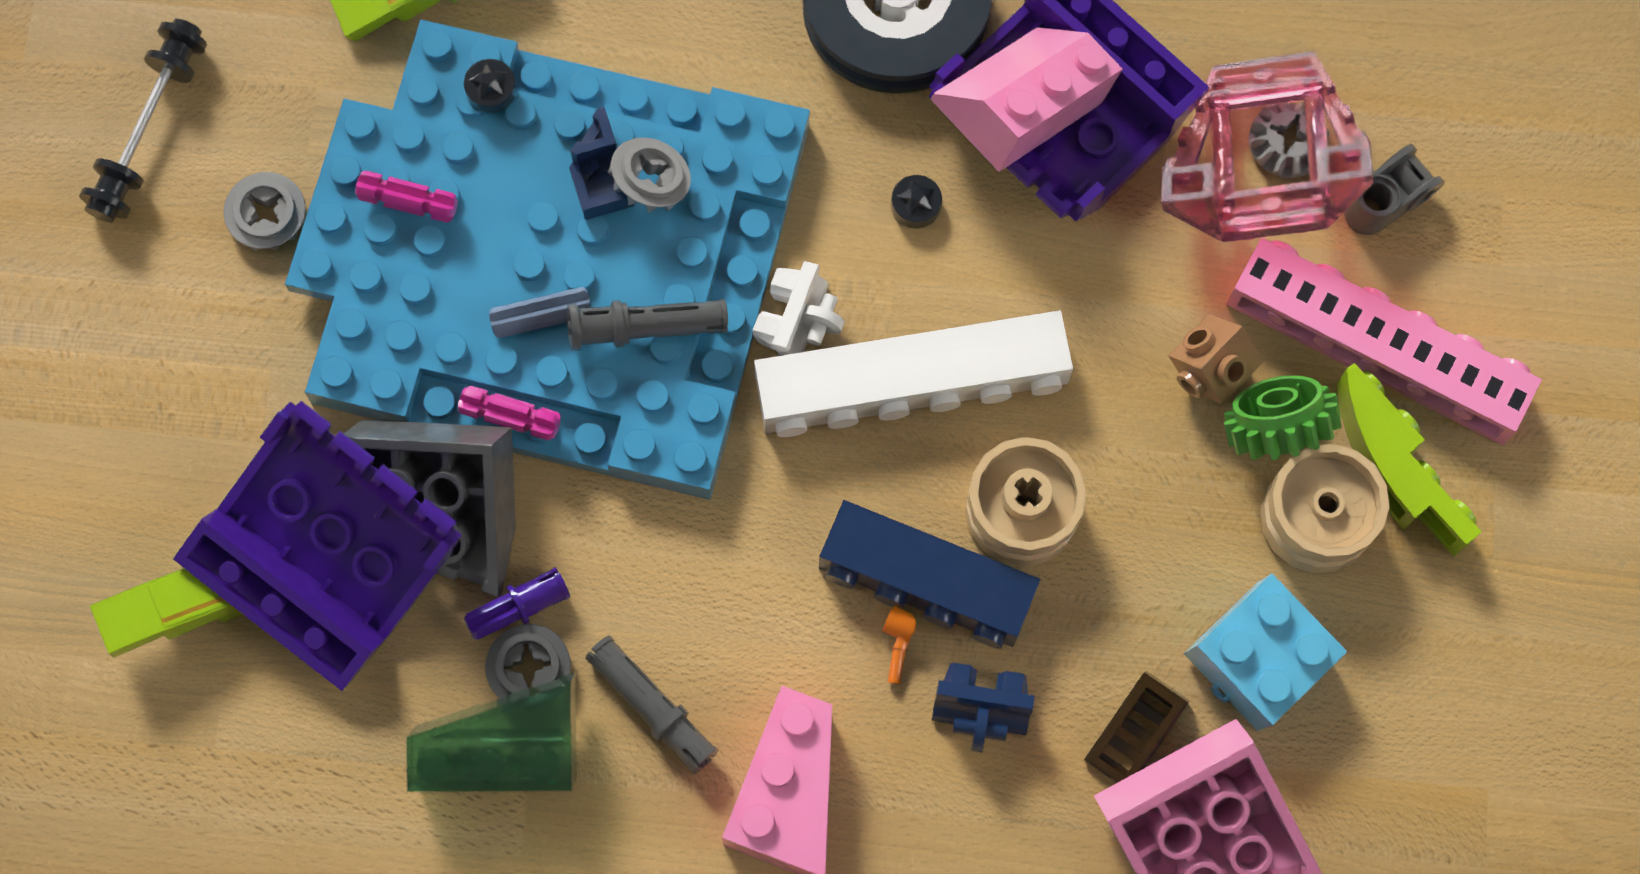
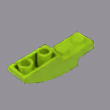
[1336,363,1482,557]

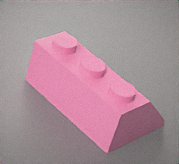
[931,27,1122,172]

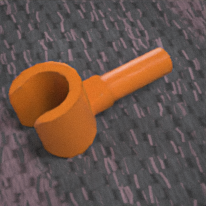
[882,606,916,684]

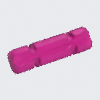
[355,171,458,223]
[458,386,561,440]

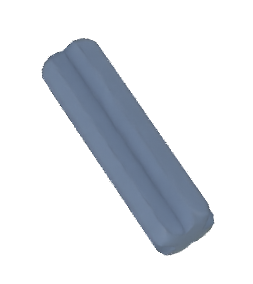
[489,287,592,338]

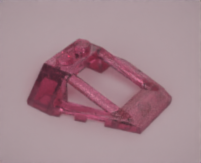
[1161,51,1374,242]

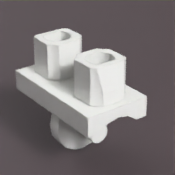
[753,261,845,356]

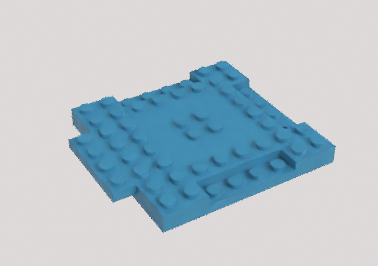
[285,19,810,500]

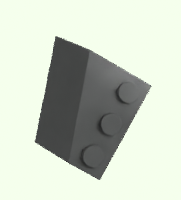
[344,420,516,597]

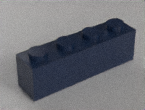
[819,499,1041,649]

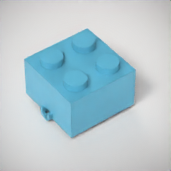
[1183,574,1347,731]

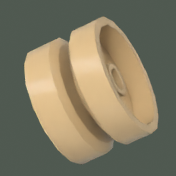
[965,437,1086,567]
[1260,444,1390,573]

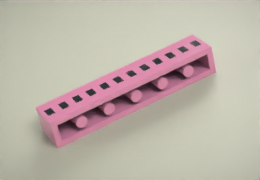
[1226,237,1542,446]

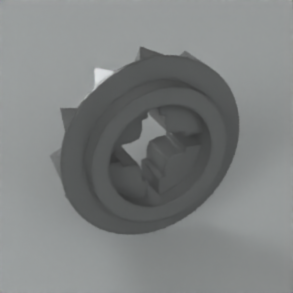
[485,624,571,710]

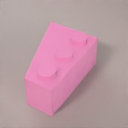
[722,686,832,874]

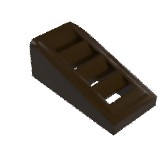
[1084,671,1190,783]

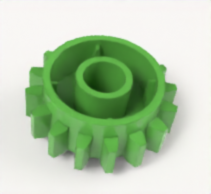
[1224,376,1342,460]

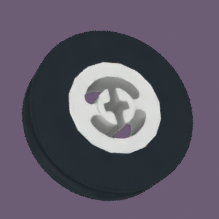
[803,0,992,94]

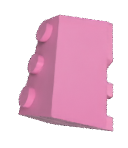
[1094,719,1322,874]

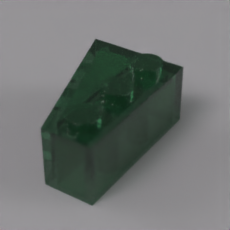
[406,672,577,792]

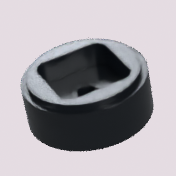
[464,59,517,113]
[891,175,942,228]

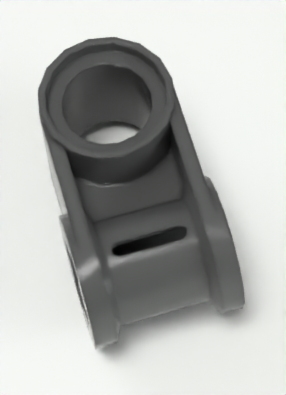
[1344,144,1445,235]

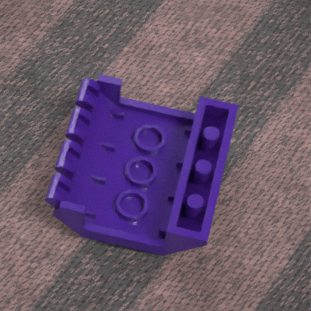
[928,0,1209,222]
[173,401,461,691]

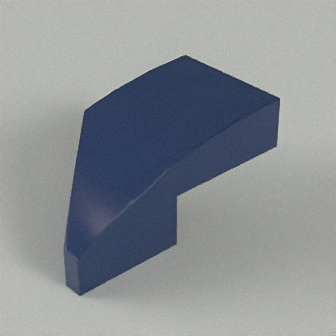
[569,107,634,220]

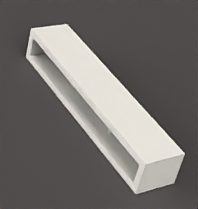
[754,310,1073,437]

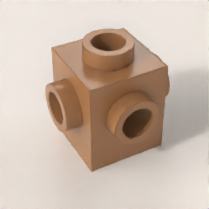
[1168,313,1264,405]

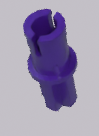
[464,567,570,640]

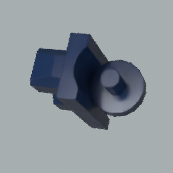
[931,662,1035,753]

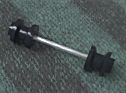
[79,18,207,223]

